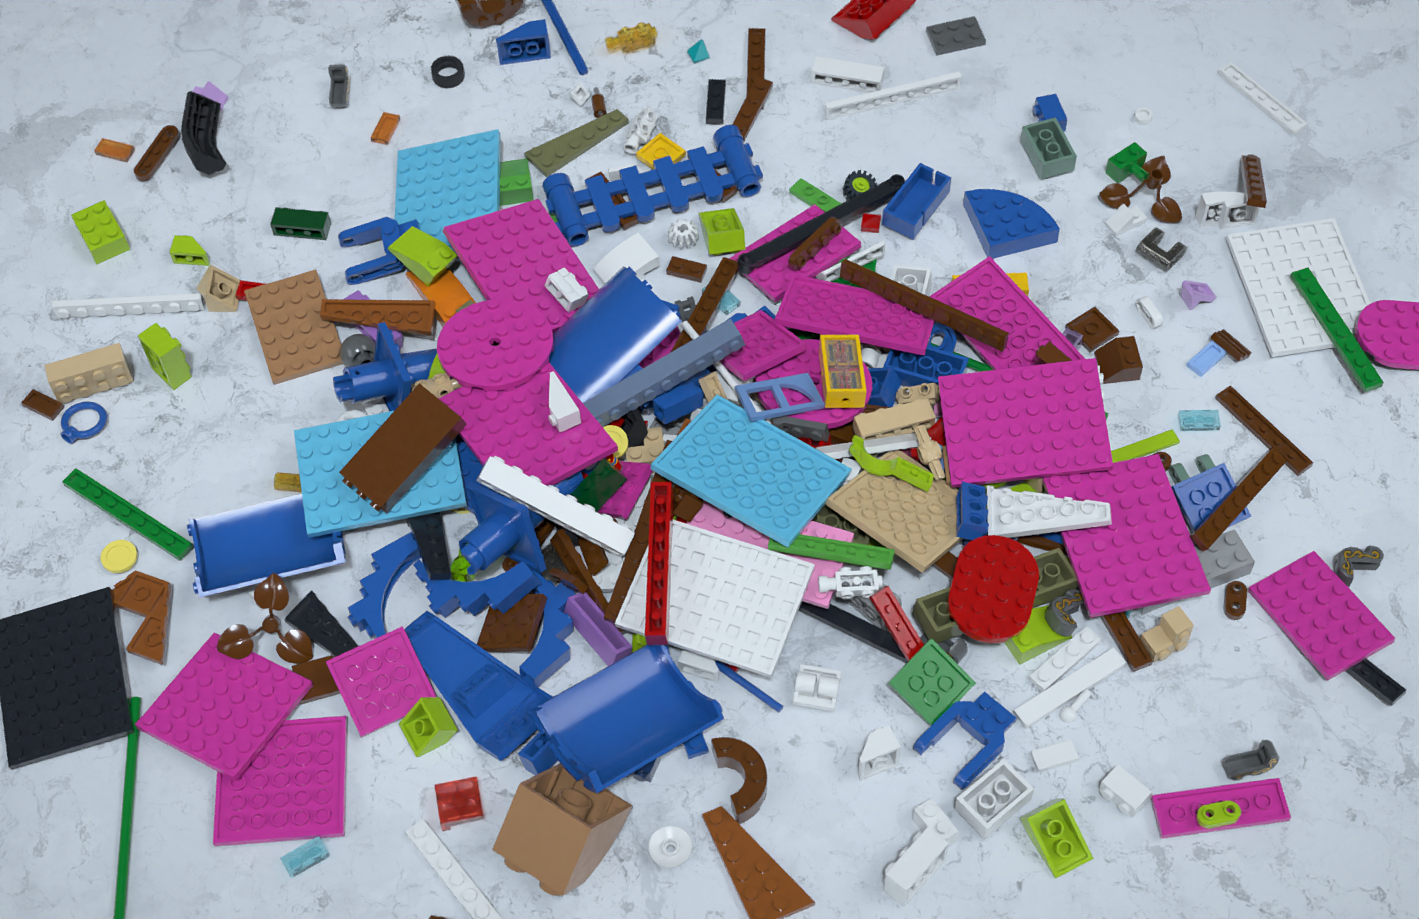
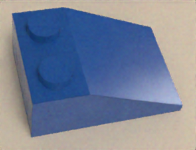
[496,19,551,65]
[867,367,902,407]

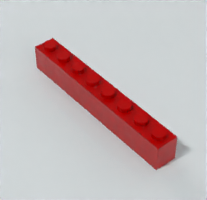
[645,482,674,645]

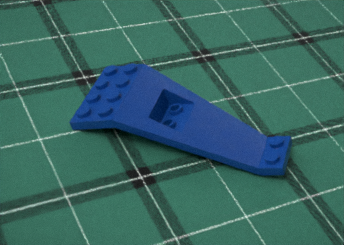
[404,611,553,762]

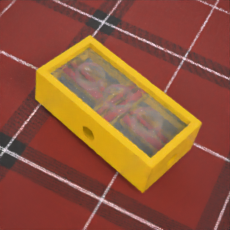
[818,335,867,408]

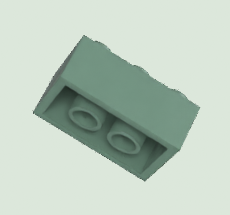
[1020,117,1077,179]

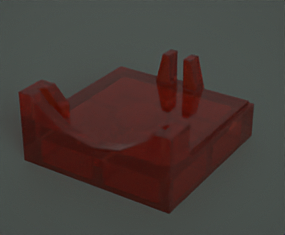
[434,776,484,831]

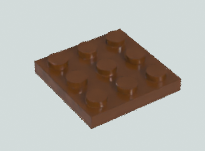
[477,594,547,652]

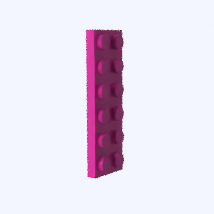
[1151,778,1291,839]

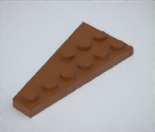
[702,806,815,919]

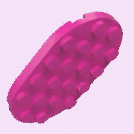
[1355,300,1419,370]

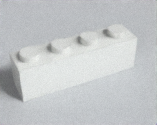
[811,56,884,93]

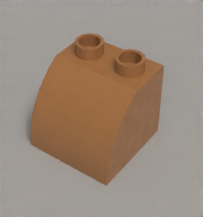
[492,763,632,896]

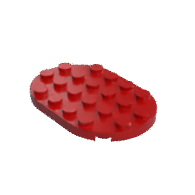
[947,535,1039,643]

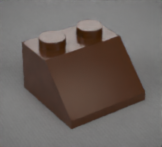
[1094,336,1143,384]

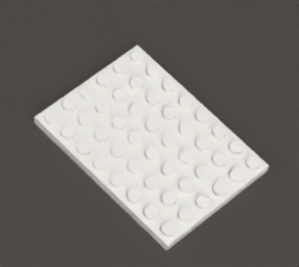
[1226,218,1370,357]
[615,520,815,678]

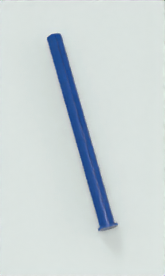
[541,0,588,75]

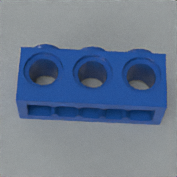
[956,481,989,540]

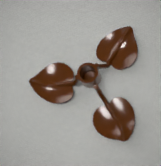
[1099,155,1182,223]
[217,573,313,663]

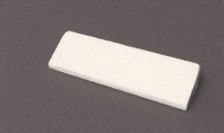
[816,241,886,282]

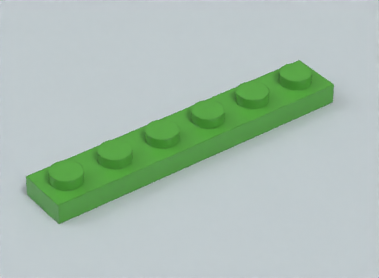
[768,534,895,570]

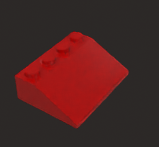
[831,0,916,40]

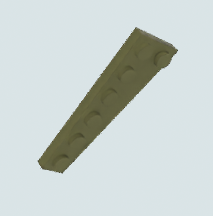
[524,109,629,178]

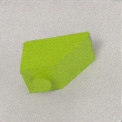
[169,235,210,266]

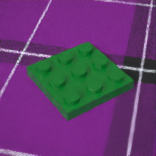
[888,638,976,727]

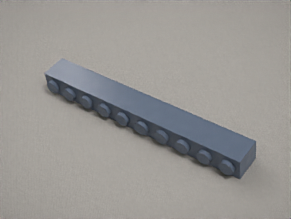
[583,319,745,427]

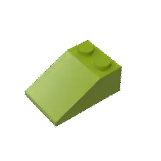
[698,208,746,255]
[387,226,458,287]
[1004,605,1073,665]
[1019,798,1094,878]

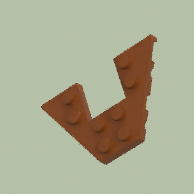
[112,570,171,665]

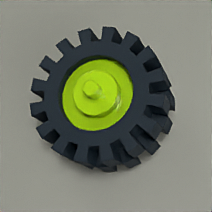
[843,170,877,201]

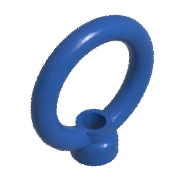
[60,401,107,444]

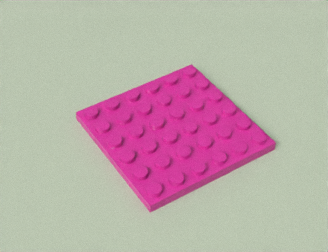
[135,632,313,781]
[213,716,347,846]

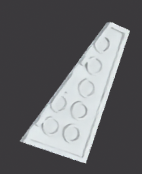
[987,486,1112,538]

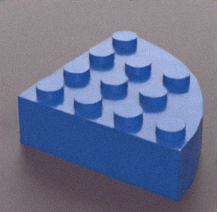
[963,189,1060,259]

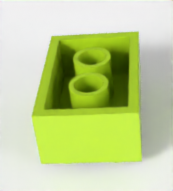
[71,200,130,265]
[137,323,192,391]

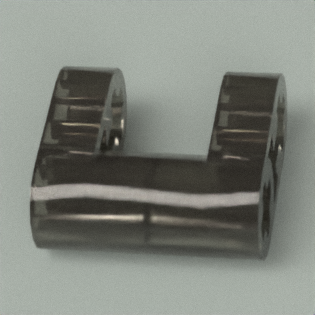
[1136,227,1187,272]

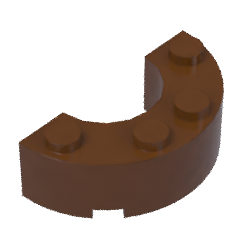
[455,0,524,27]
[711,737,767,824]

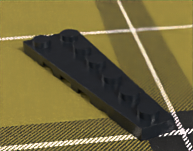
[406,512,451,580]

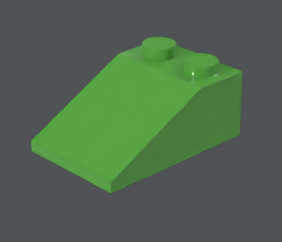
[500,158,534,206]

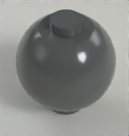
[340,334,376,367]

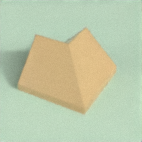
[196,265,240,312]

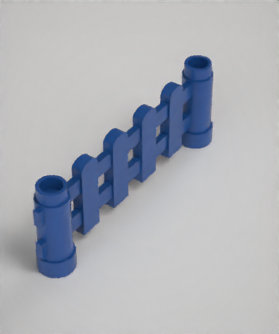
[542,125,763,246]

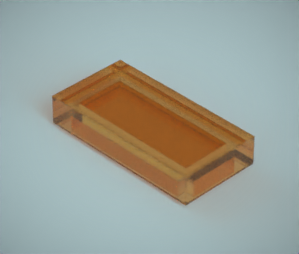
[370,112,401,145]
[94,138,135,163]

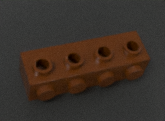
[672,483,703,522]

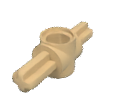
[914,425,946,481]

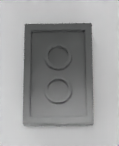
[926,16,986,56]

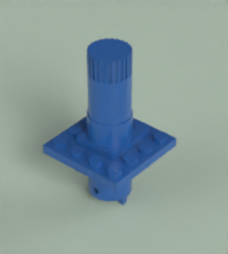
[333,322,437,412]
[459,471,584,575]

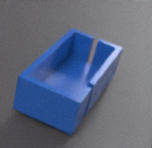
[882,163,951,240]

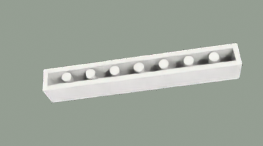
[476,456,635,557]

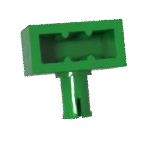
[1105,142,1149,183]

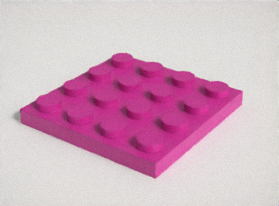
[720,310,807,381]
[326,626,436,738]

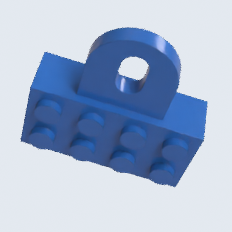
[883,323,969,389]

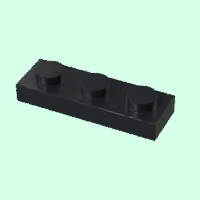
[706,79,726,124]
[1346,658,1406,707]

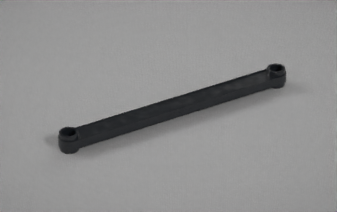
[737,174,905,274]
[799,601,908,663]

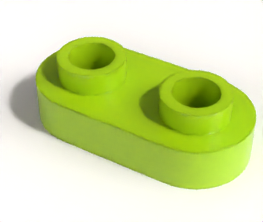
[1196,801,1241,829]

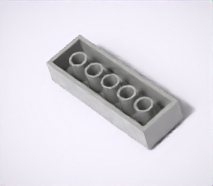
[1138,529,1255,615]

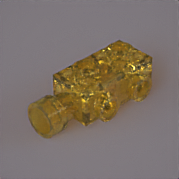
[605,22,657,53]

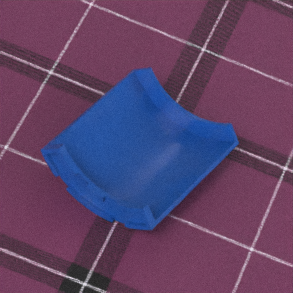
[548,266,682,403]
[187,494,346,597]
[528,645,724,793]

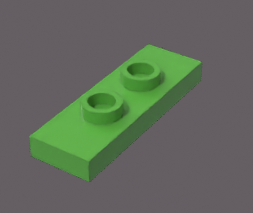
[789,178,842,212]

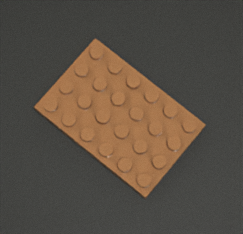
[244,269,343,385]

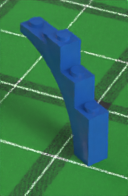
[653,332,717,424]
[347,532,422,639]
[413,560,541,618]
[519,569,575,690]

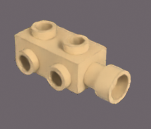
[411,373,463,398]
[896,383,941,407]

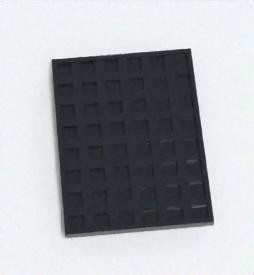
[0,587,134,770]

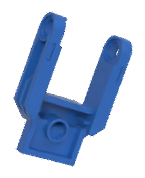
[338,216,420,285]
[913,691,1017,790]

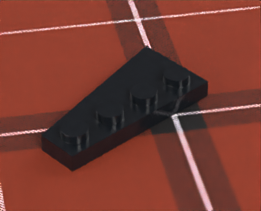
[284,590,358,657]

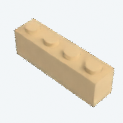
[852,398,936,440]

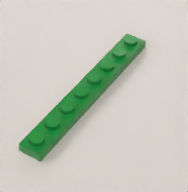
[1290,267,1384,392]
[62,468,193,561]

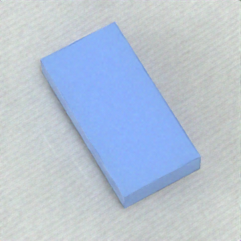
[1186,341,1227,377]

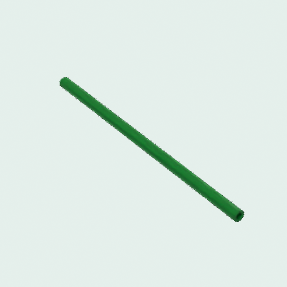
[113,697,141,919]

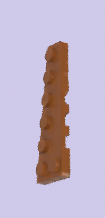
[320,299,435,336]

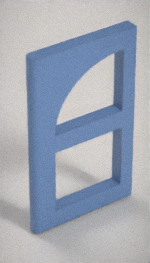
[734,373,825,422]

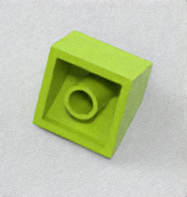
[399,697,458,757]

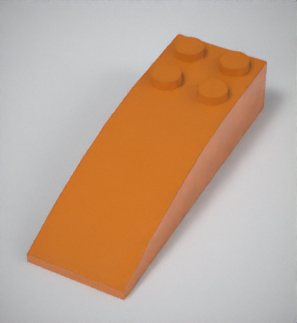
[405,269,476,328]

